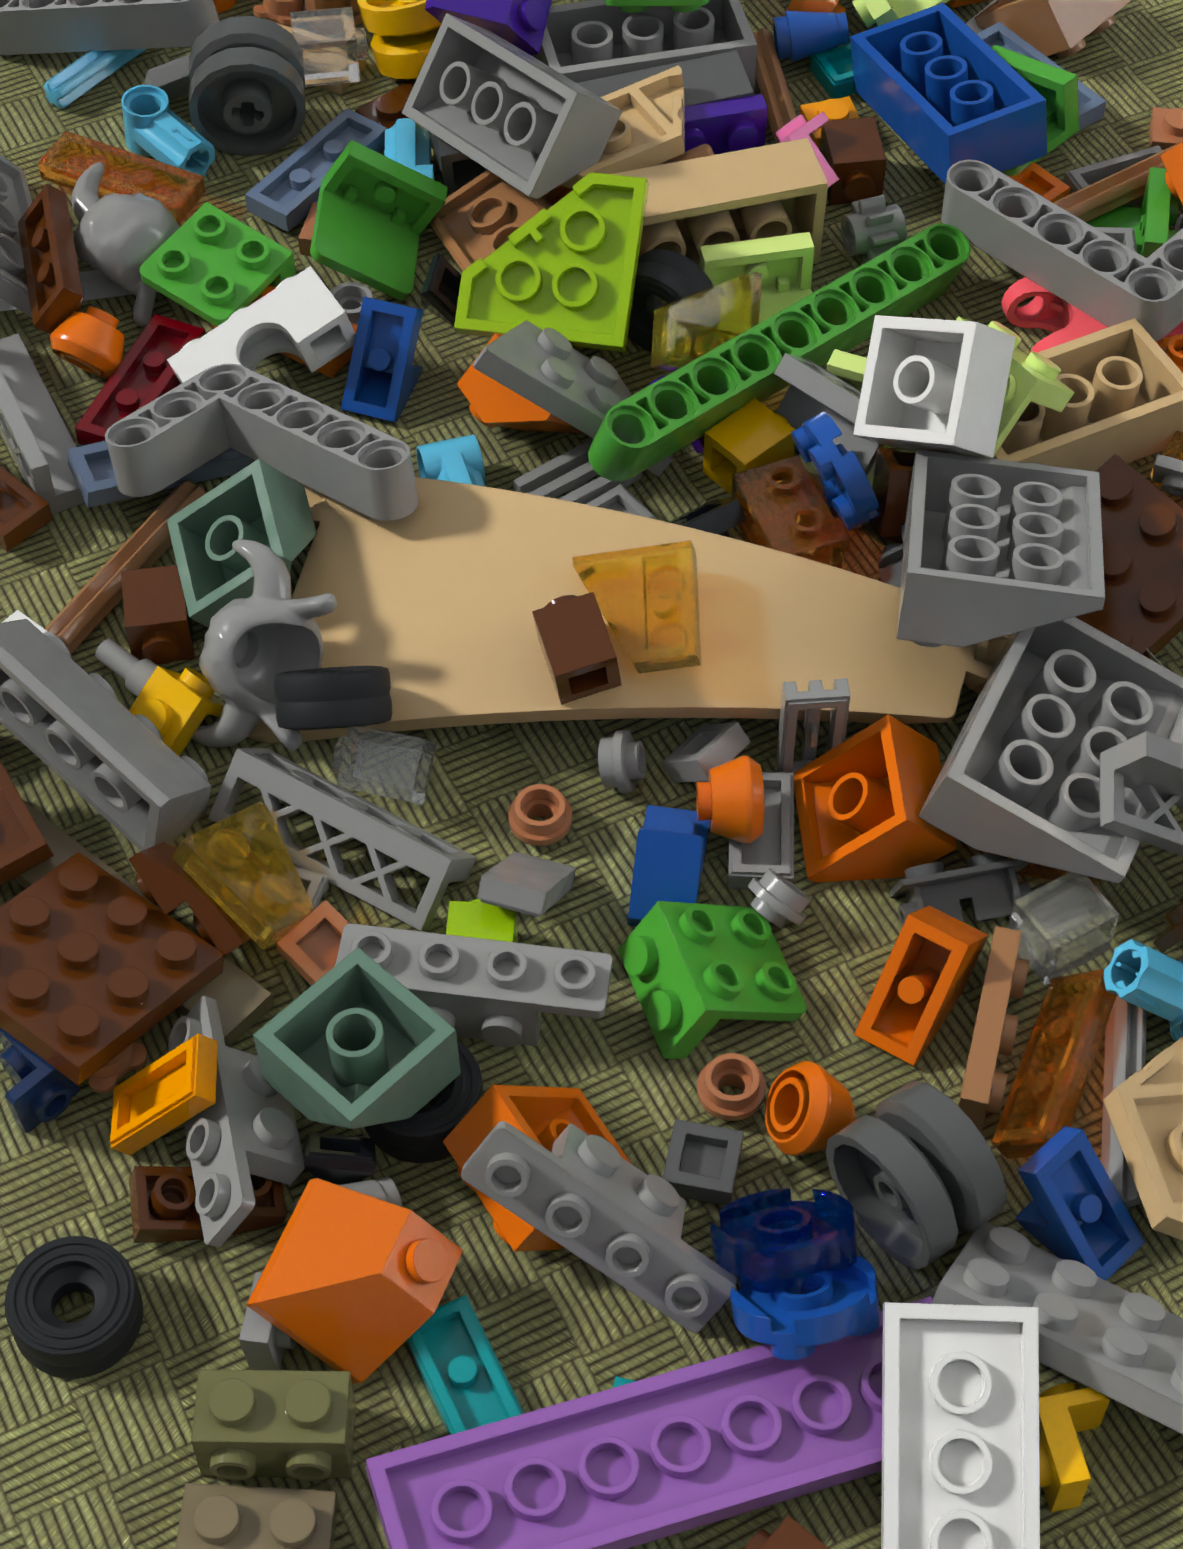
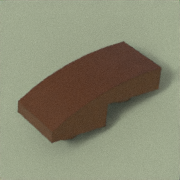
[129,842,266,956]
[129,1166,286,1243]

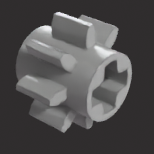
[841,195,907,264]

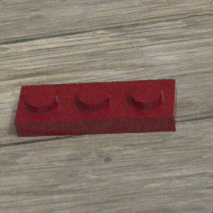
[75,314,206,446]

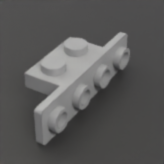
[335,923,613,1047]
[168,995,305,1248]
[461,1121,737,1333]

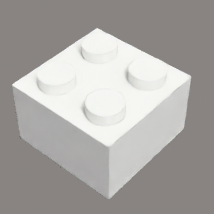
[853,315,1016,458]

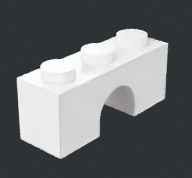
[167,266,356,384]

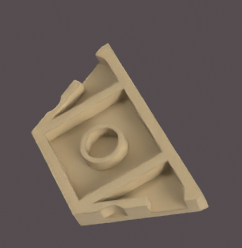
[561,65,685,189]
[1103,1037,1183,1241]

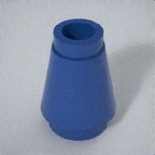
[772,10,849,63]

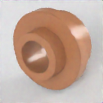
[508,784,572,846]
[697,1053,766,1121]

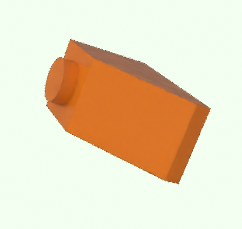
[854,905,989,1066]

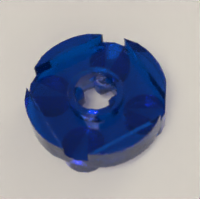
[710,1188,857,1293]

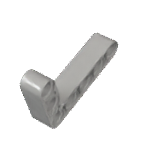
[0,0,220,55]
[941,160,1183,342]
[105,364,419,521]

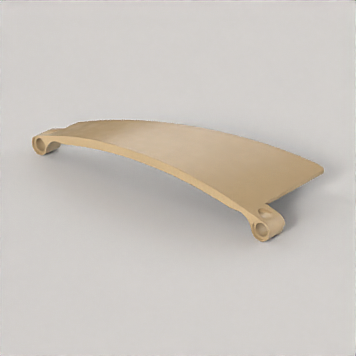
[248,477,1010,743]

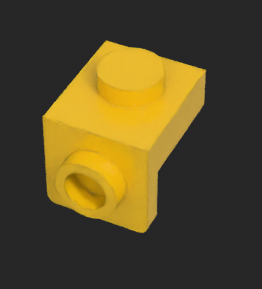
[129,666,225,756]
[1039,1383,1110,1513]

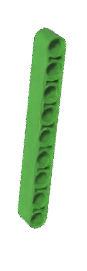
[588,223,971,482]

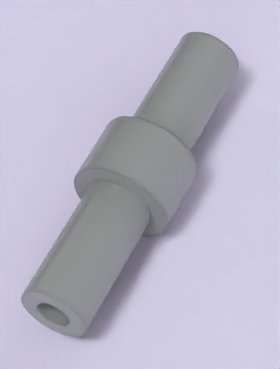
[95,639,157,697]

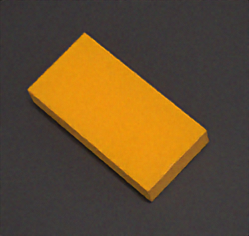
[110,1033,218,1156]

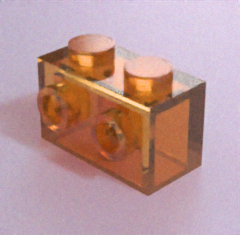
[731,455,850,569]

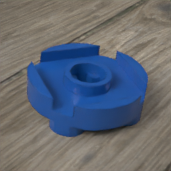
[791,411,880,531]
[730,1249,880,1361]

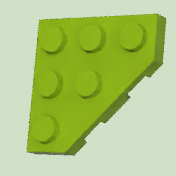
[454,172,649,352]

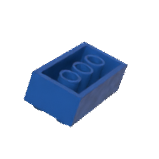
[850,3,1047,185]

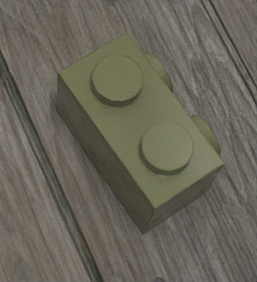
[191,1369,356,1481]

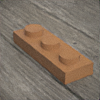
[958,926,1030,1133]

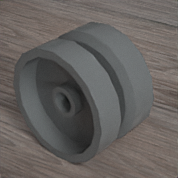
[189,16,306,156]
[826,1080,1007,1270]

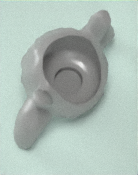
[71,162,180,327]
[191,539,337,751]

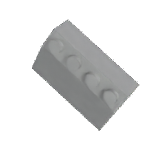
[897,449,1105,647]
[918,617,1183,883]

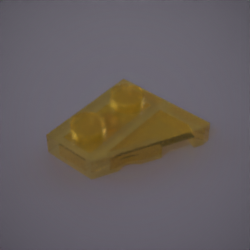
[651,272,762,372]
[572,540,701,674]
[172,801,314,950]

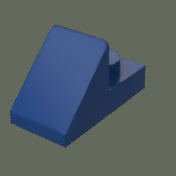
[341,297,423,422]
[628,805,710,926]
[1016,1126,1145,1281]

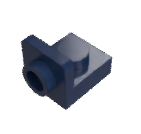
[0,1028,80,1133]

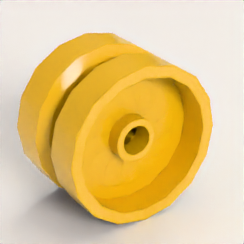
[357,0,442,79]

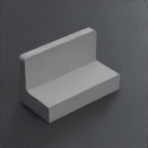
[774,353,884,475]

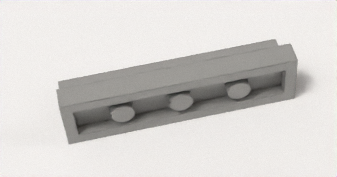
[0,333,85,514]
[1100,731,1183,856]
[208,748,477,931]

